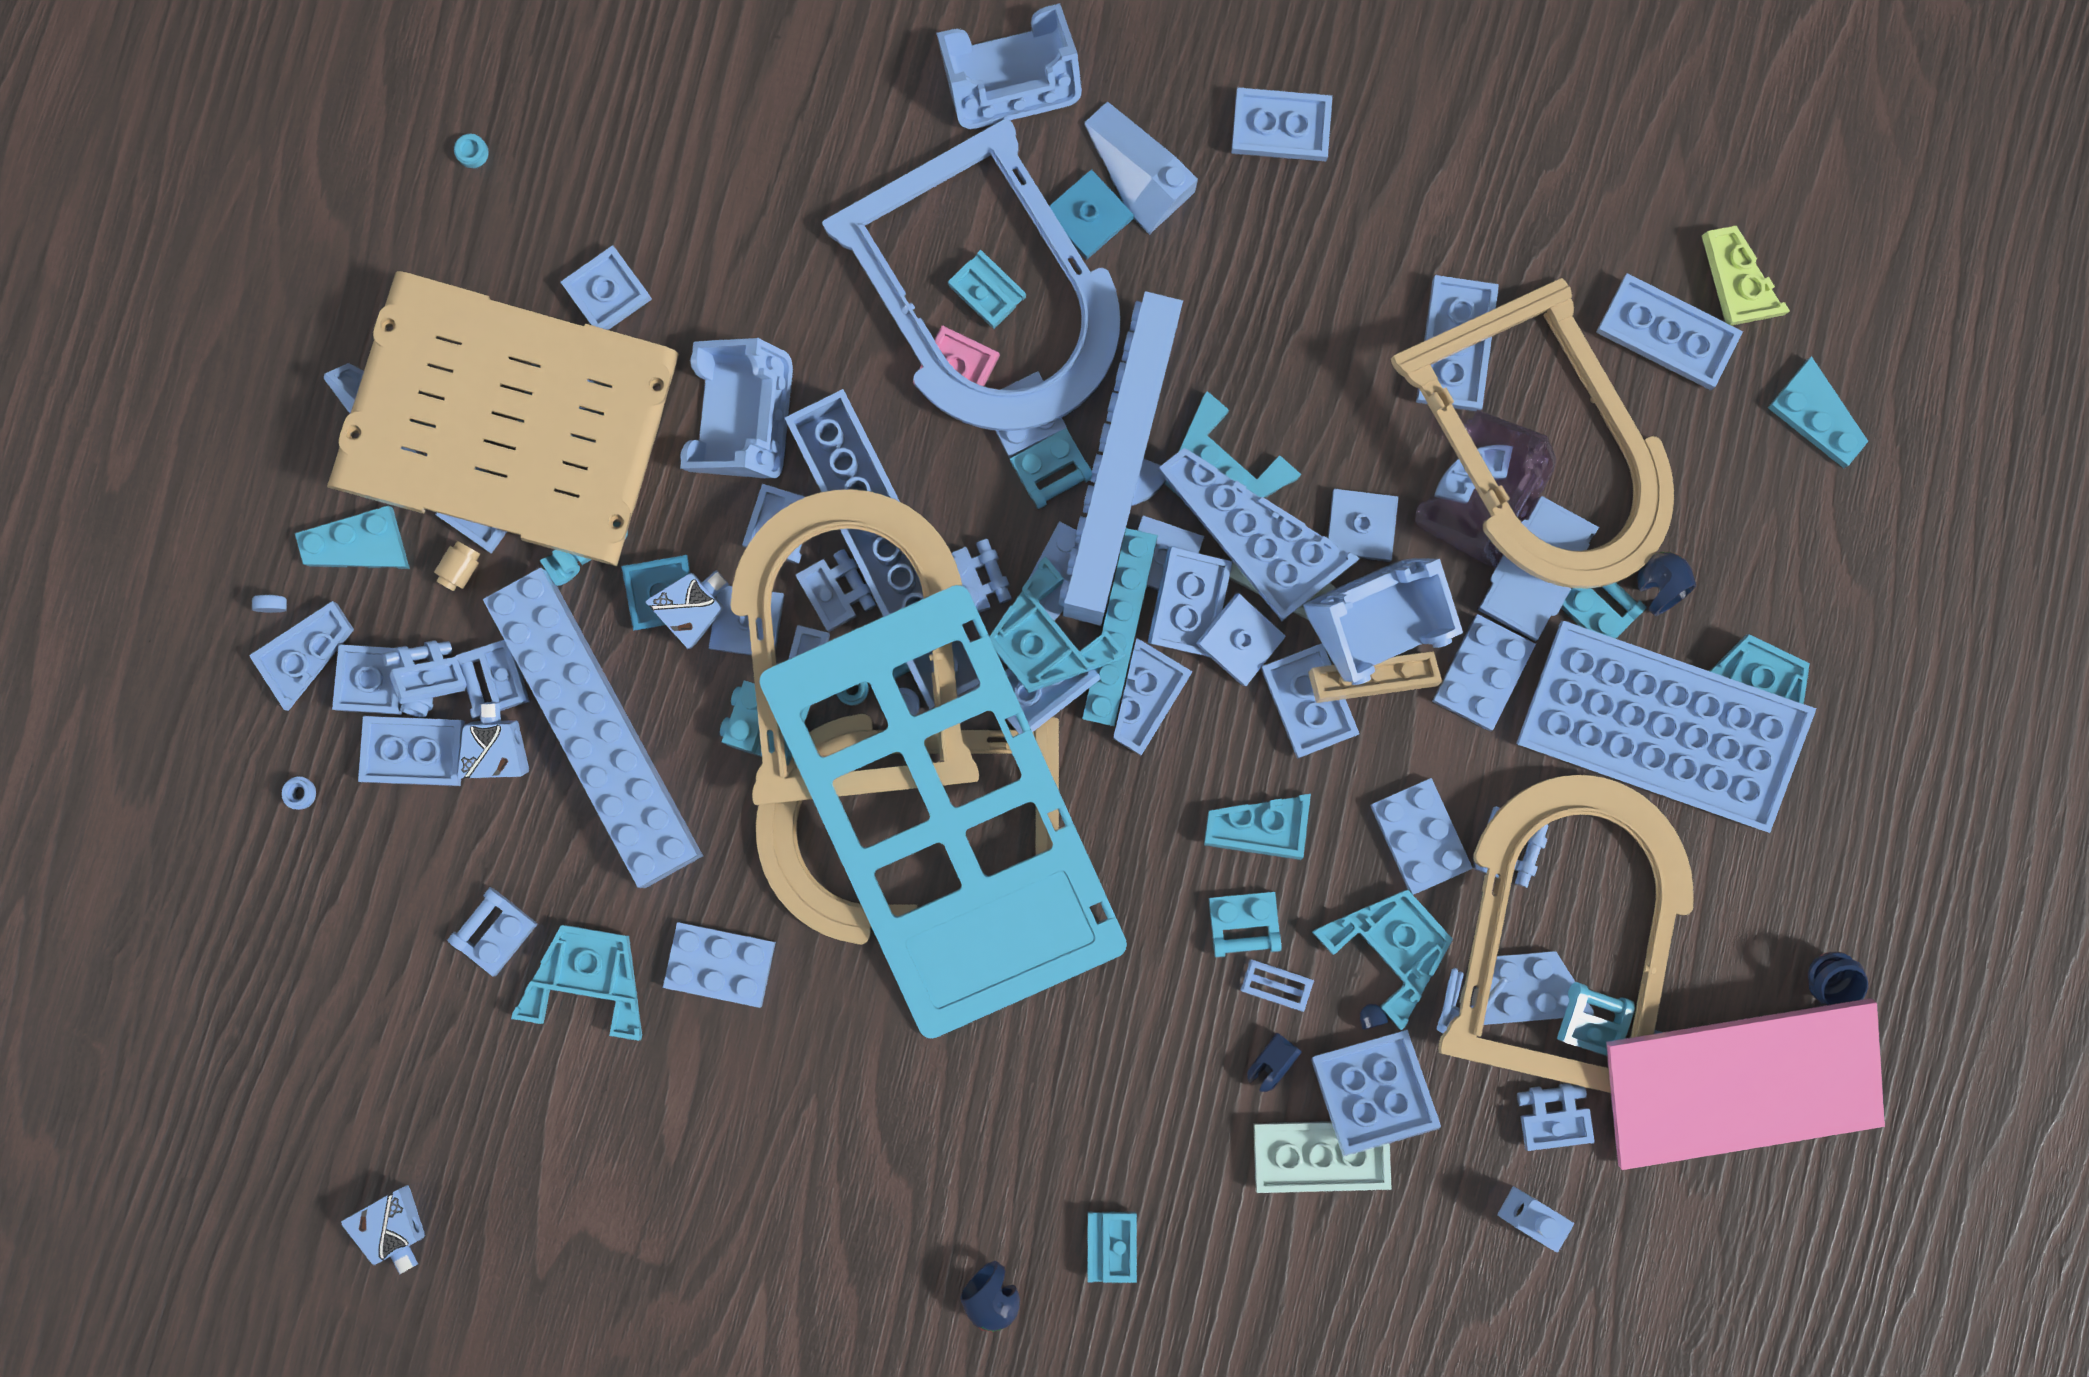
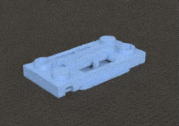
[1478,496,1599,641]

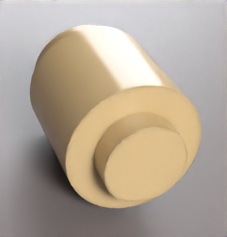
[434,541,480,591]

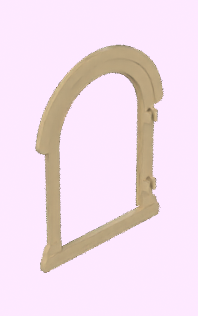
[1391,278,1674,589]
[730,489,979,805]
[756,714,1059,944]
[1438,775,1693,1093]

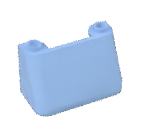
[937,4,1082,129]
[680,338,793,478]
[1303,558,1463,685]

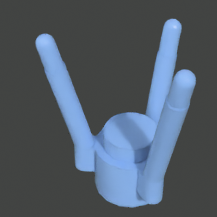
[1436,968,1508,1033]

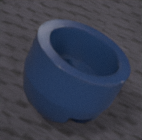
[1360,1004,1388,1030]

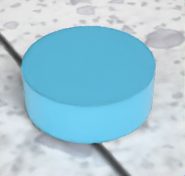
[454,134,489,168]

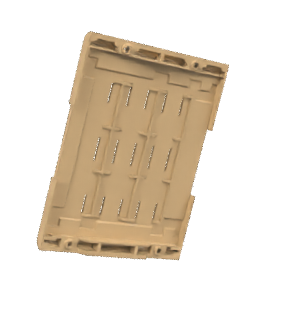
[327,271,679,566]

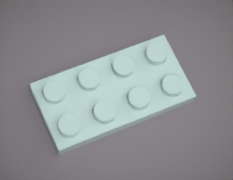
[1253,1121,1391,1193]

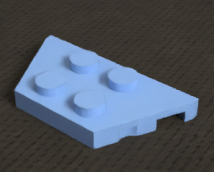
[1471,951,1594,1025]

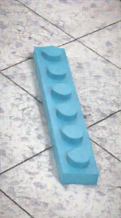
[1082,528,1158,726]

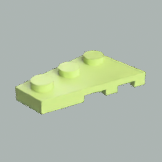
[1702,226,1790,326]

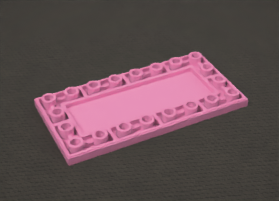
[1606,998,1885,1170]

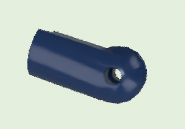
[1247,1032,1302,1092]

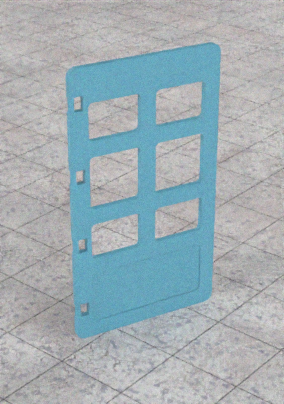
[760,585,1127,1038]

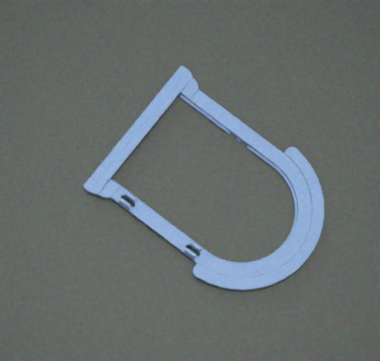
[823,118,1120,431]

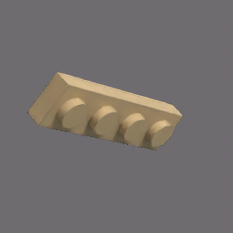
[1308,651,1442,703]

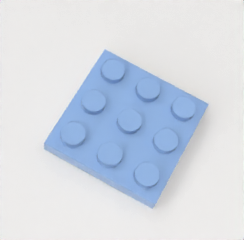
[1311,1030,1441,1157]

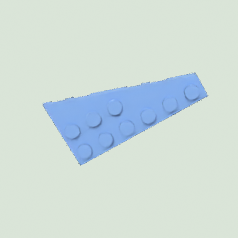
[1158,448,1360,621]

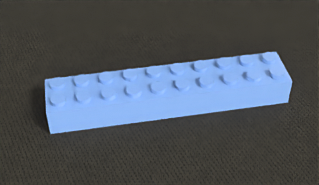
[1059,291,1183,626]
[785,389,980,710]
[483,568,703,888]

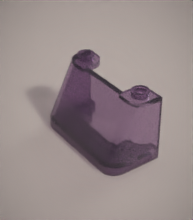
[1415,410,1556,568]

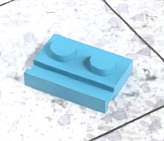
[948,250,1026,329]
[1087,1212,1137,1283]

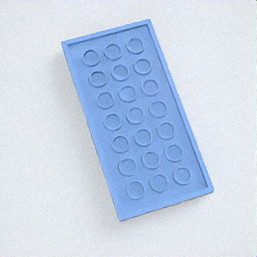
[1516,621,1816,833]

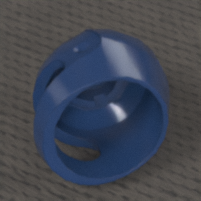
[1637,552,1696,616]
[1808,951,1868,1005]
[960,1261,1020,1332]

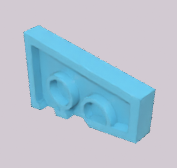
[1768,356,1868,468]
[295,506,410,569]
[1204,794,1311,860]

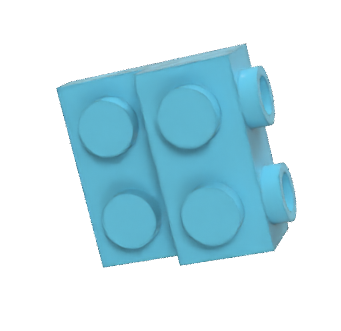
[720,680,810,766]

